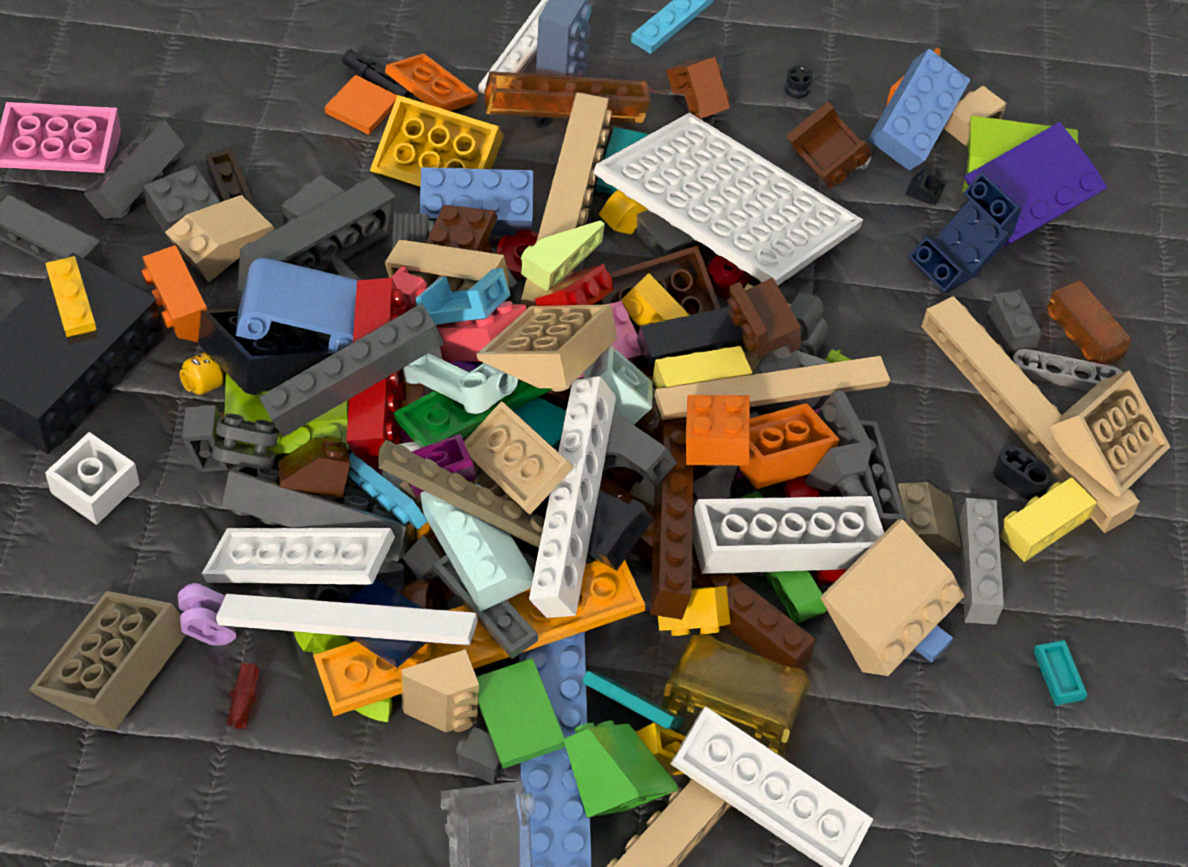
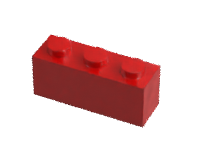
[535,263,614,306]

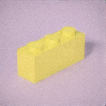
[652,346,752,389]
[999,477,1097,562]

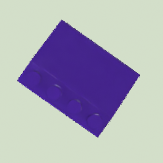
[964,122,1107,247]

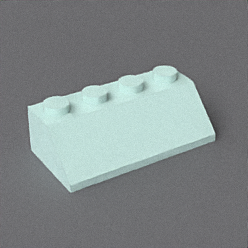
[420,484,534,612]

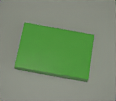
[476,658,565,769]

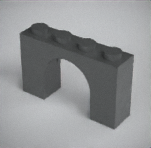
[602,413,677,486]

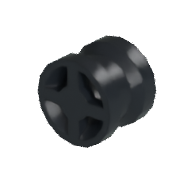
[784,65,813,99]

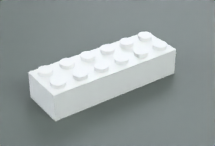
[692,496,884,574]

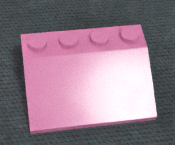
[0,102,121,173]

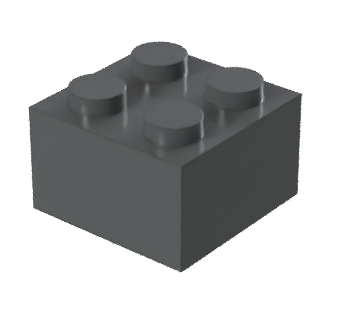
[143,165,220,245]

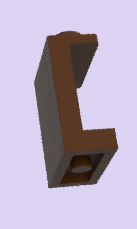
[786,101,872,189]

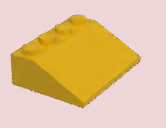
[370,95,504,188]

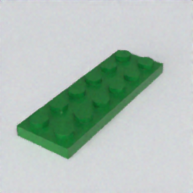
[394,368,552,448]

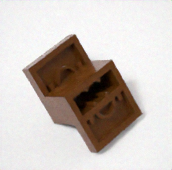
[425,205,498,254]
[727,277,801,359]

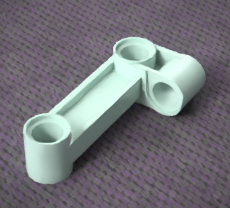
[402,353,518,414]

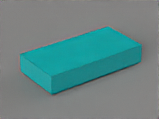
[1033,640,1088,706]

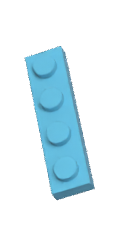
[631,0,714,54]
[347,453,427,529]

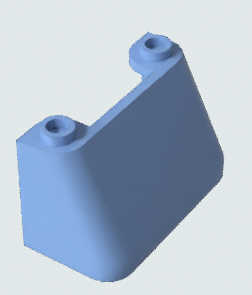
[236,258,358,354]

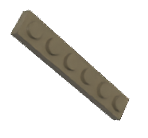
[379,440,545,548]

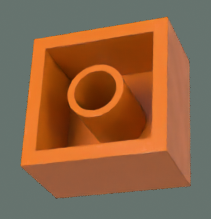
[686,395,750,465]

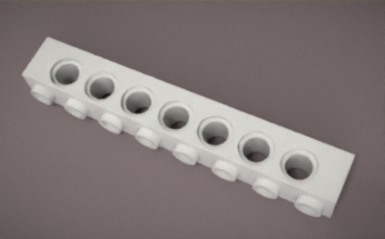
[529,376,616,618]

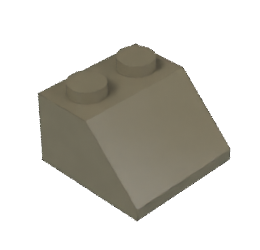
[897,482,962,553]

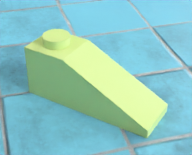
[521,221,605,291]

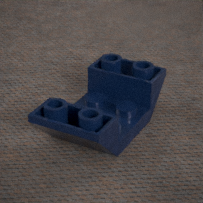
[908,171,1021,293]

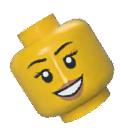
[179,352,226,395]

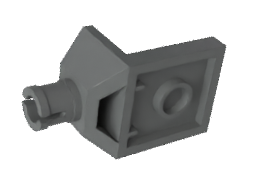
[804,390,872,497]

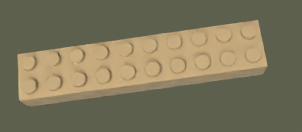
[521,92,612,309]

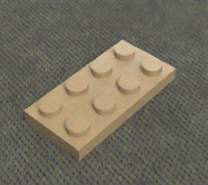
[464,401,574,514]

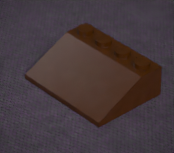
[594,246,721,335]

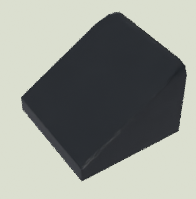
[905,169,945,205]

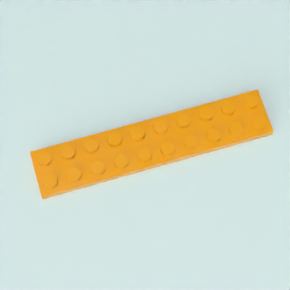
[313,560,645,716]

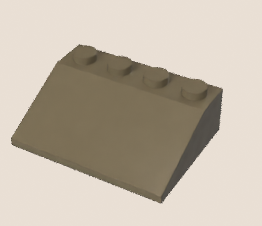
[29,591,186,730]

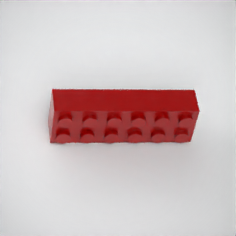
[346,278,410,468]

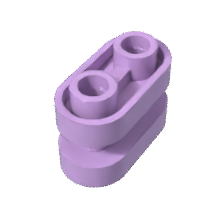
[178,583,236,646]

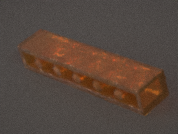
[484,71,650,123]

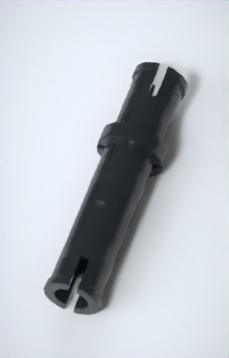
[342,49,413,99]

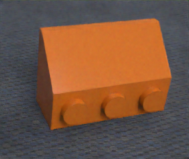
[141,245,207,342]
[739,403,840,489]

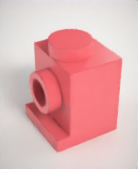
[390,266,428,310]

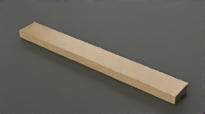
[654,356,890,421]

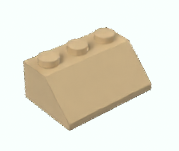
[401,649,479,732]

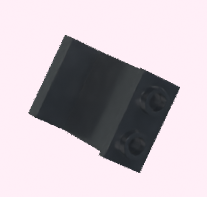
[522,490,653,571]

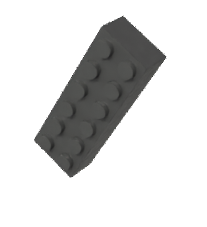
[238,176,396,293]
[222,463,417,562]

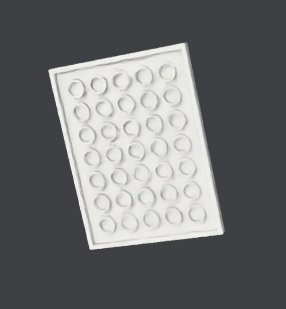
[594,112,863,286]

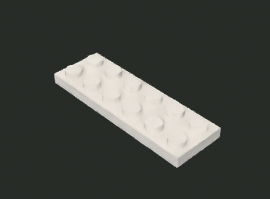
[202,528,395,584]
[670,706,873,867]

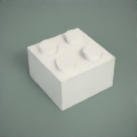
[45,432,140,525]

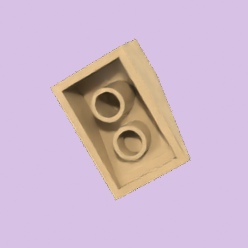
[165,195,275,283]

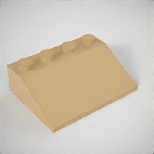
[477,305,617,392]
[1049,370,1170,497]
[820,519,964,676]

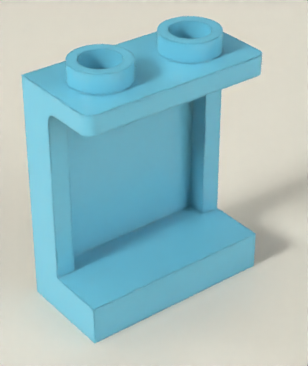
[416,268,510,325]

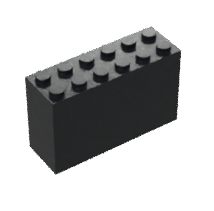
[0,252,163,454]

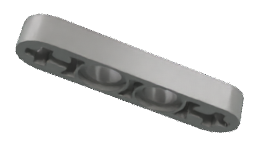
[1012,349,1123,391]

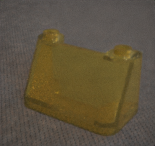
[662,633,811,756]

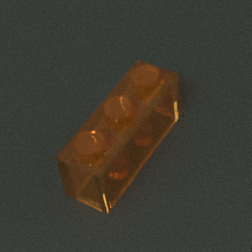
[1047,280,1132,365]

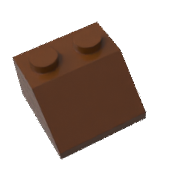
[277,436,350,498]

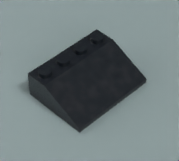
[198,309,333,395]

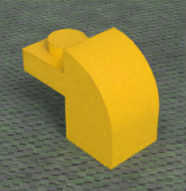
[598,190,648,235]

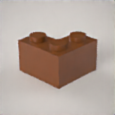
[665,57,730,118]

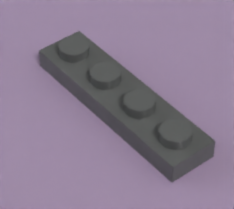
[433,555,538,659]

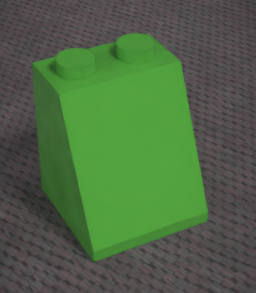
[563,720,678,818]

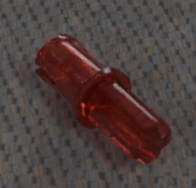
[226,663,259,729]

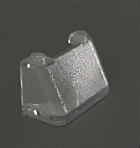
[441,781,535,867]

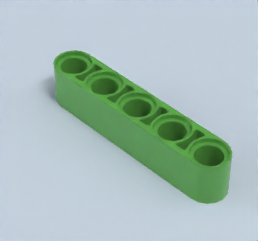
[735,491,827,624]

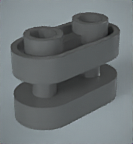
[212,414,280,469]

